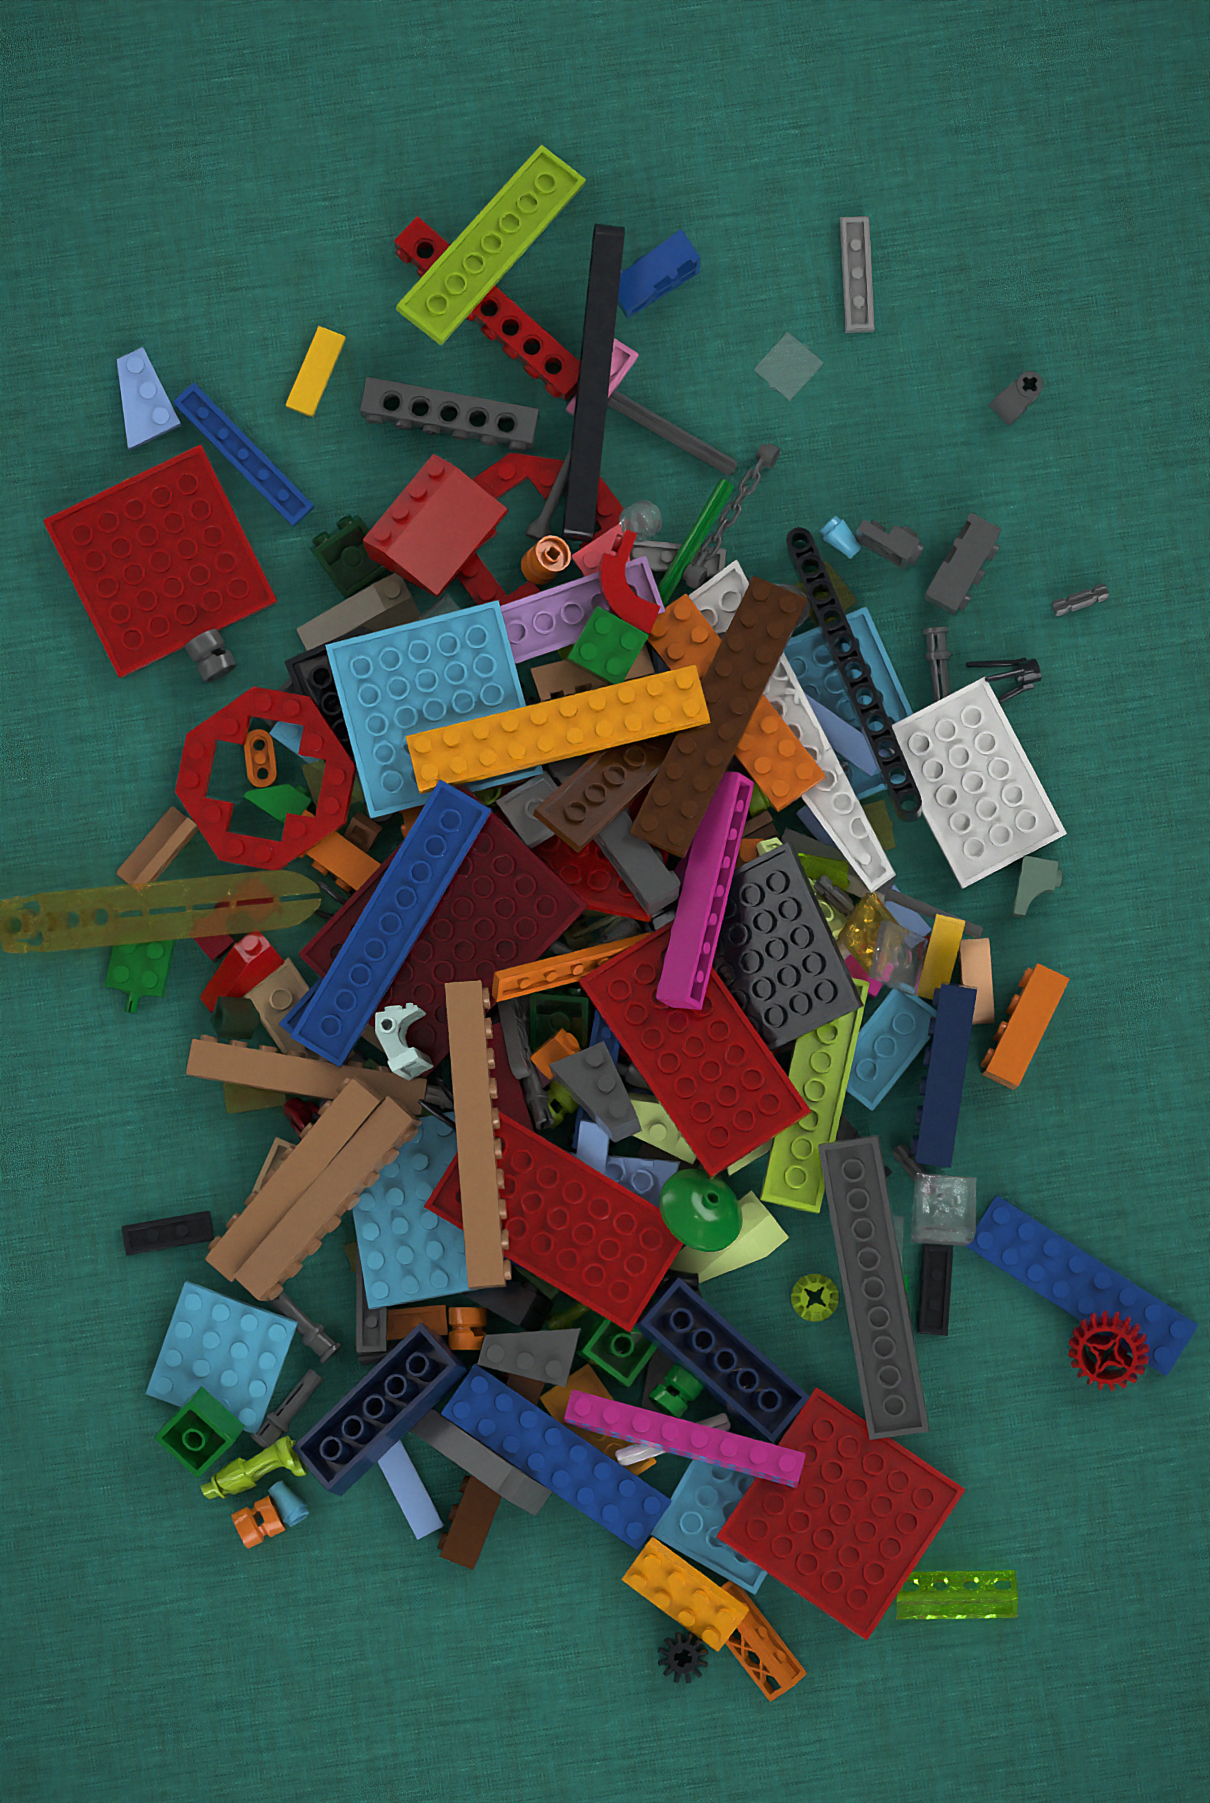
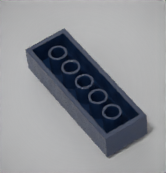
[910,982,978,1168]
[634,1277,810,1443]
[292,1322,469,1496]

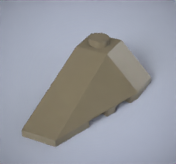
[296,573,423,651]

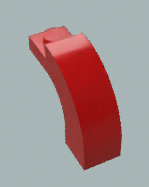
[598,529,661,635]

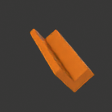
[721,1580,807,1702]

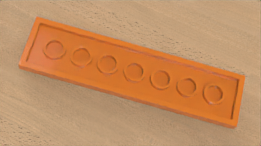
[647,594,826,812]

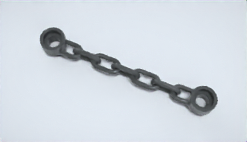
[682,443,781,590]

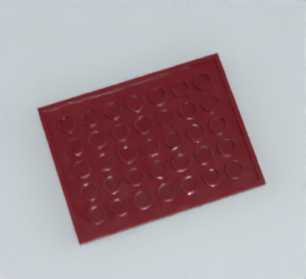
[298,784,589,1078]

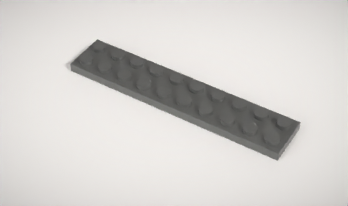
[818,1135,930,1440]

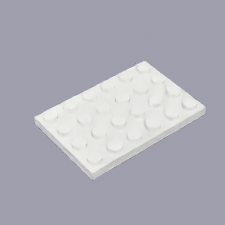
[888,677,1067,889]

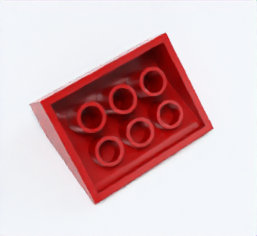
[363,454,508,598]

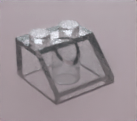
[911,1173,976,1246]

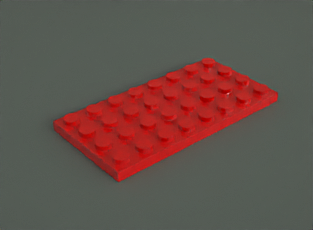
[578,919,811,1178]
[424,1111,684,1332]

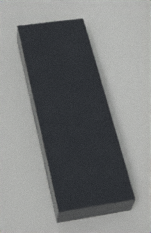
[121,1211,215,1256]
[917,1244,954,1336]

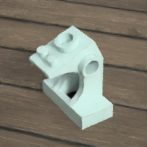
[375,1003,434,1081]

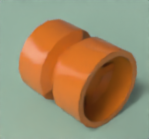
[521,535,571,585]
[448,1307,487,1350]
[231,1495,286,1549]

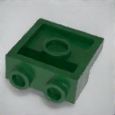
[309,514,387,598]
[530,983,594,1051]

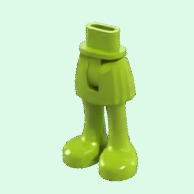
[201,1435,308,1500]

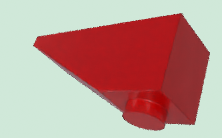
[199,927,285,1018]

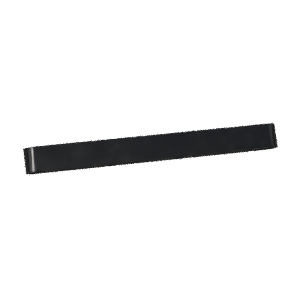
[562,223,625,543]
[786,527,922,823]

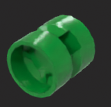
[647,1364,704,1419]

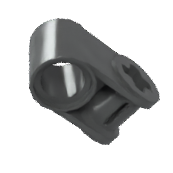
[988,371,1043,426]

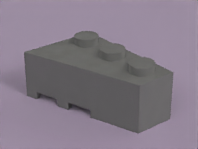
[924,512,1002,616]
[549,1041,642,1142]
[477,1328,581,1387]

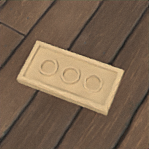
[243,957,355,1062]

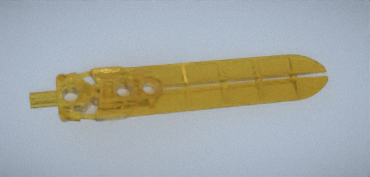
[0,870,321,954]

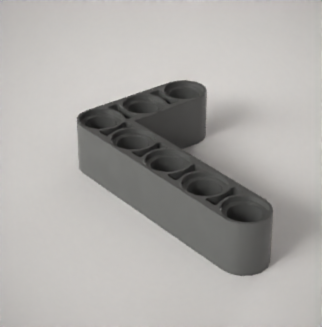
[410,1408,552,1516]

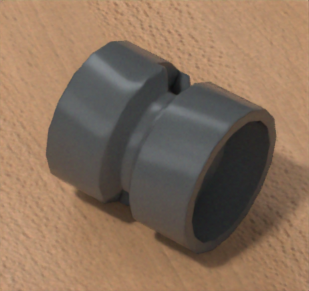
[185,629,238,683]

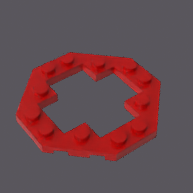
[456,452,626,606]
[175,686,357,872]

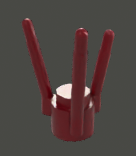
[282,1097,321,1141]

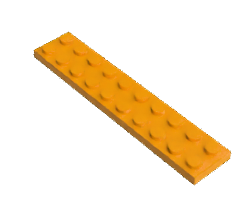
[406,664,710,795]

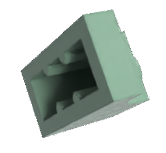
[1011,855,1063,919]

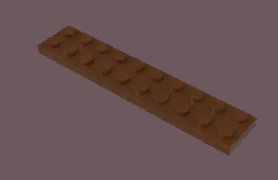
[629,576,808,859]

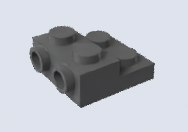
[855,519,924,571]

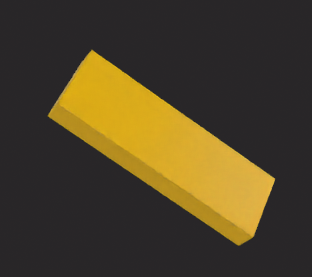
[285,326,346,418]
[916,914,965,1000]

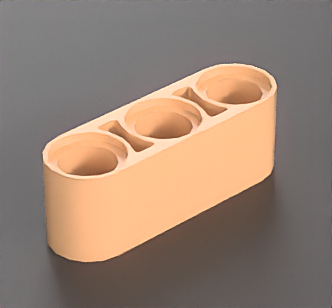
[958,938,994,1025]

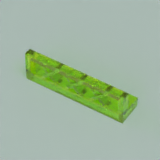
[896,1570,1018,1620]

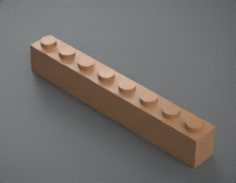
[186,1035,429,1117]
[205,1075,385,1282]
[233,1096,422,1301]

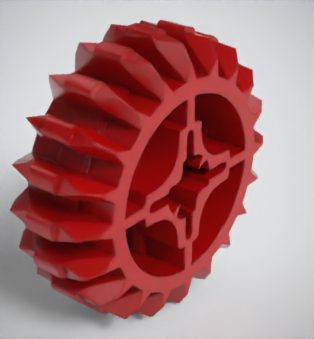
[1068,1310,1150,1392]

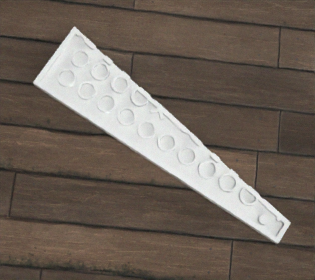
[688,559,896,892]

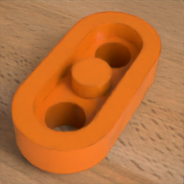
[244,729,278,789]

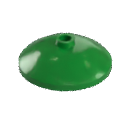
[659,1169,743,1252]

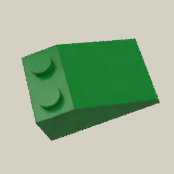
[575,1294,657,1388]

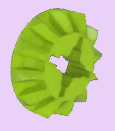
[791,1274,839,1322]

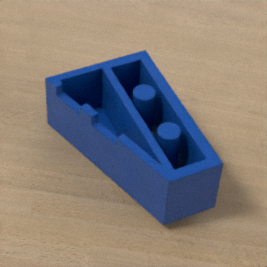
[617,229,701,319]

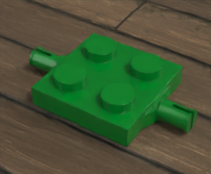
[105,913,176,1014]

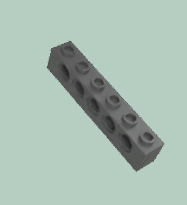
[360,377,539,451]

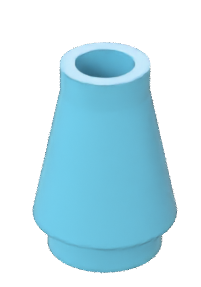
[819,515,862,559]
[268,1480,309,1527]

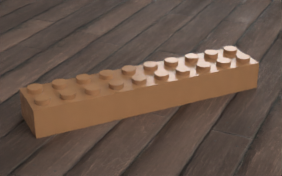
[445,980,512,1289]

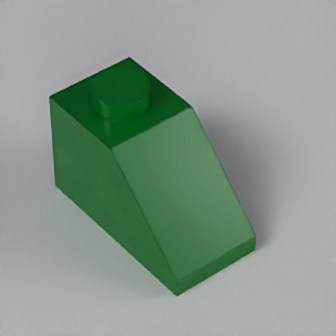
[244,784,314,825]

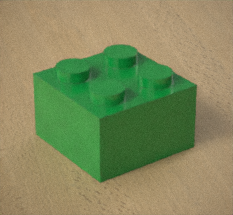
[565,606,649,685]
[154,1386,245,1478]

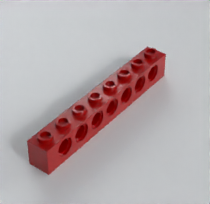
[394,216,580,402]

